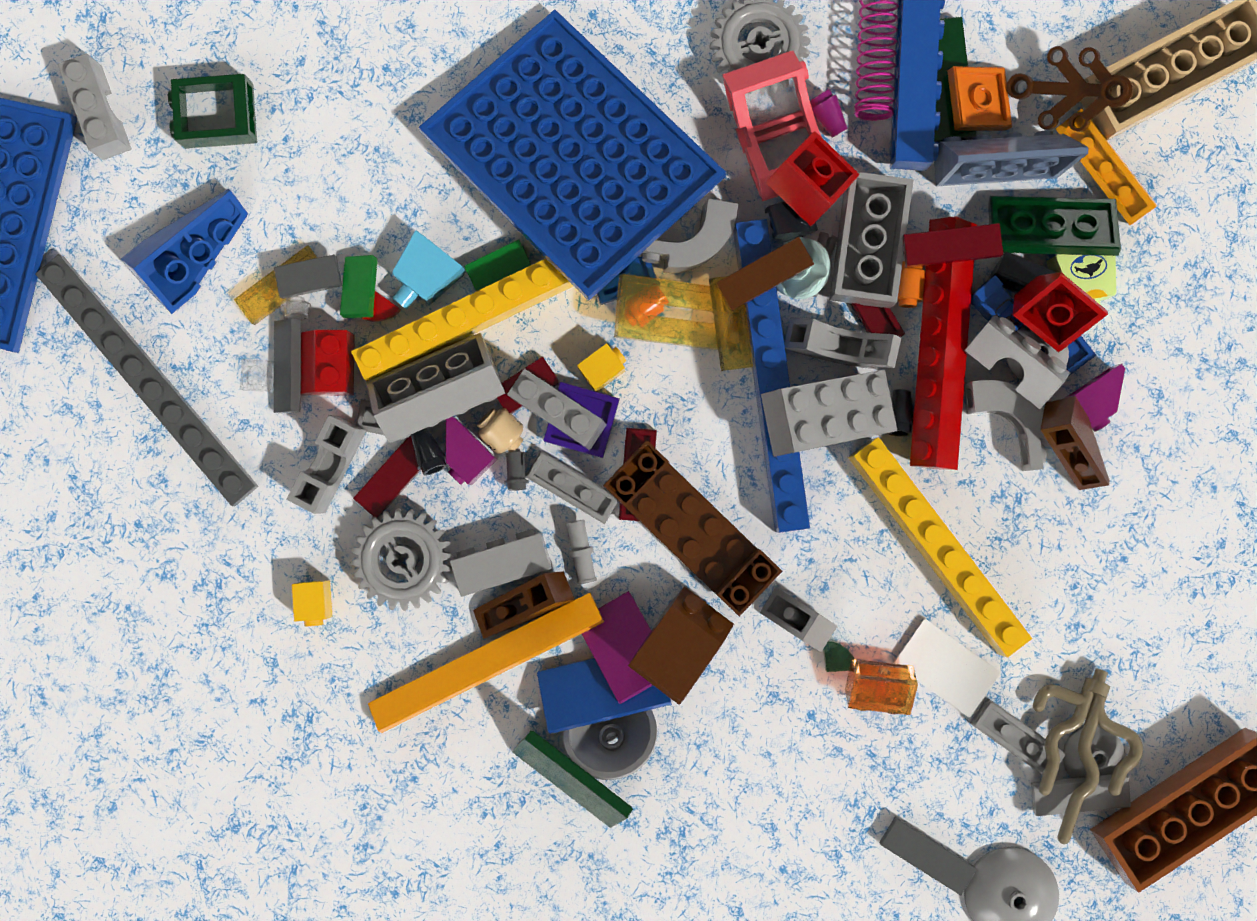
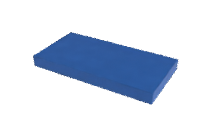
[537,658,672,734]

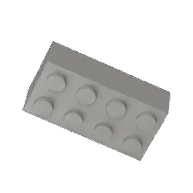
[829,172,914,308]
[366,332,506,443]
[761,370,897,456]

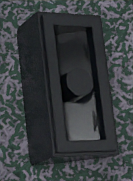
[988,252,1057,293]

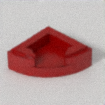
[361,291,401,322]

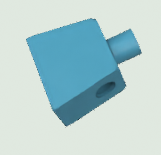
[392,230,466,310]

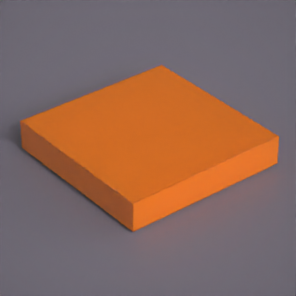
[947,66,1012,131]

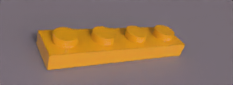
[1056,108,1158,226]

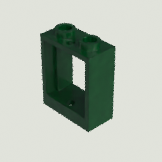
[167,74,257,149]

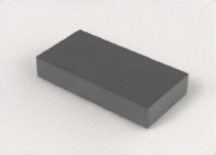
[274,254,342,299]

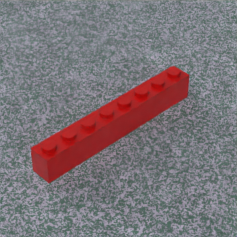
[910,216,977,470]

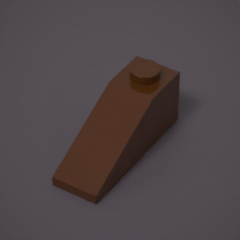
[1040,396,1110,490]
[473,571,575,639]

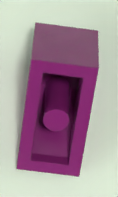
[1063,364,1125,432]
[446,416,498,485]

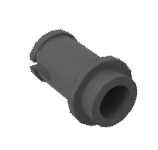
[504,452,529,491]

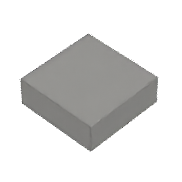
[356,399,384,435]

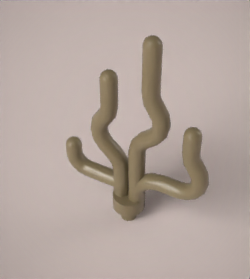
[1032,668,1143,844]

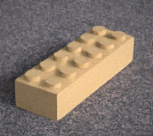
[1080,0,1257,140]

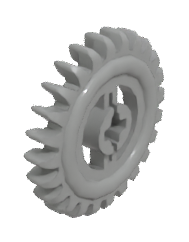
[709,0,811,95]
[350,508,454,611]

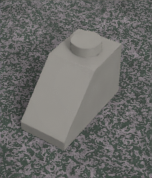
[760,587,837,652]

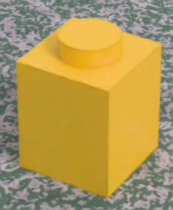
[577,343,626,392]
[292,580,333,627]

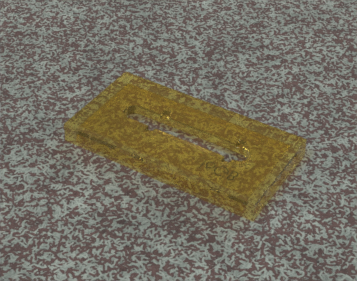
[614,274,738,352]

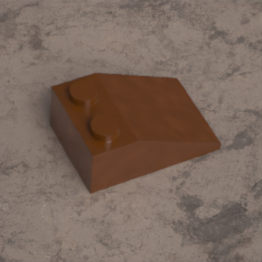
[628,586,734,705]

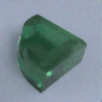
[823,641,858,672]

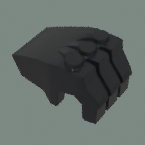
[764,201,818,242]

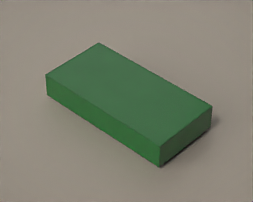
[464,239,531,291]
[340,255,378,318]

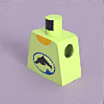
[1047,254,1117,305]

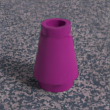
[810,89,848,138]

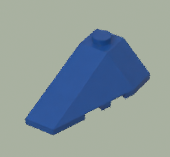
[121,189,248,314]

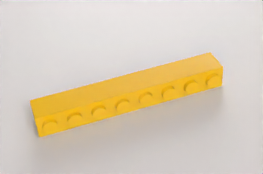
[351,258,574,381]
[847,437,1033,658]

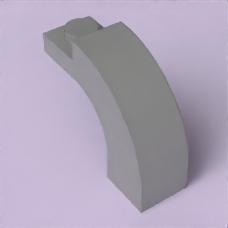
[639,199,738,273]
[784,317,901,369]
[964,380,1046,471]

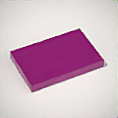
[582,591,653,704]

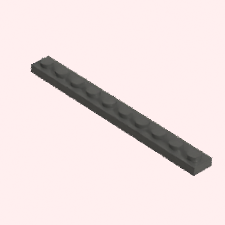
[36,254,259,506]

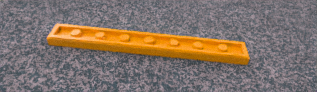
[368,593,604,733]

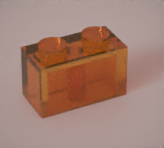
[845,659,918,715]

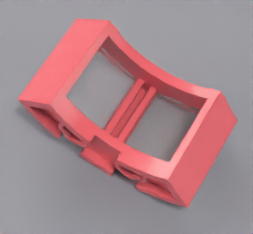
[722,50,821,201]

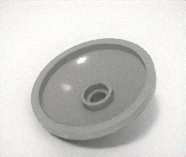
[563,710,657,780]
[964,847,1059,921]

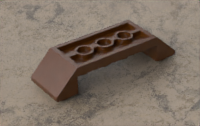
[603,440,783,617]

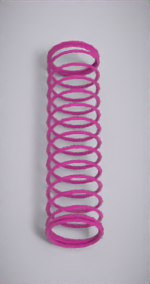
[854,0,899,121]

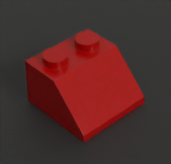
[765,131,860,226]
[1013,272,1108,353]
[301,330,355,396]

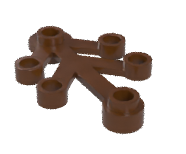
[1006,46,1133,132]

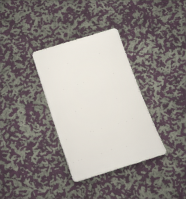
[894,619,1001,717]

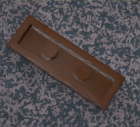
[715,237,814,312]

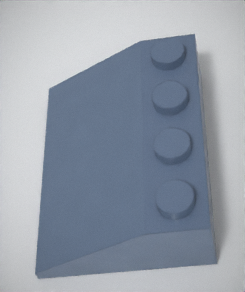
[934,130,1089,186]

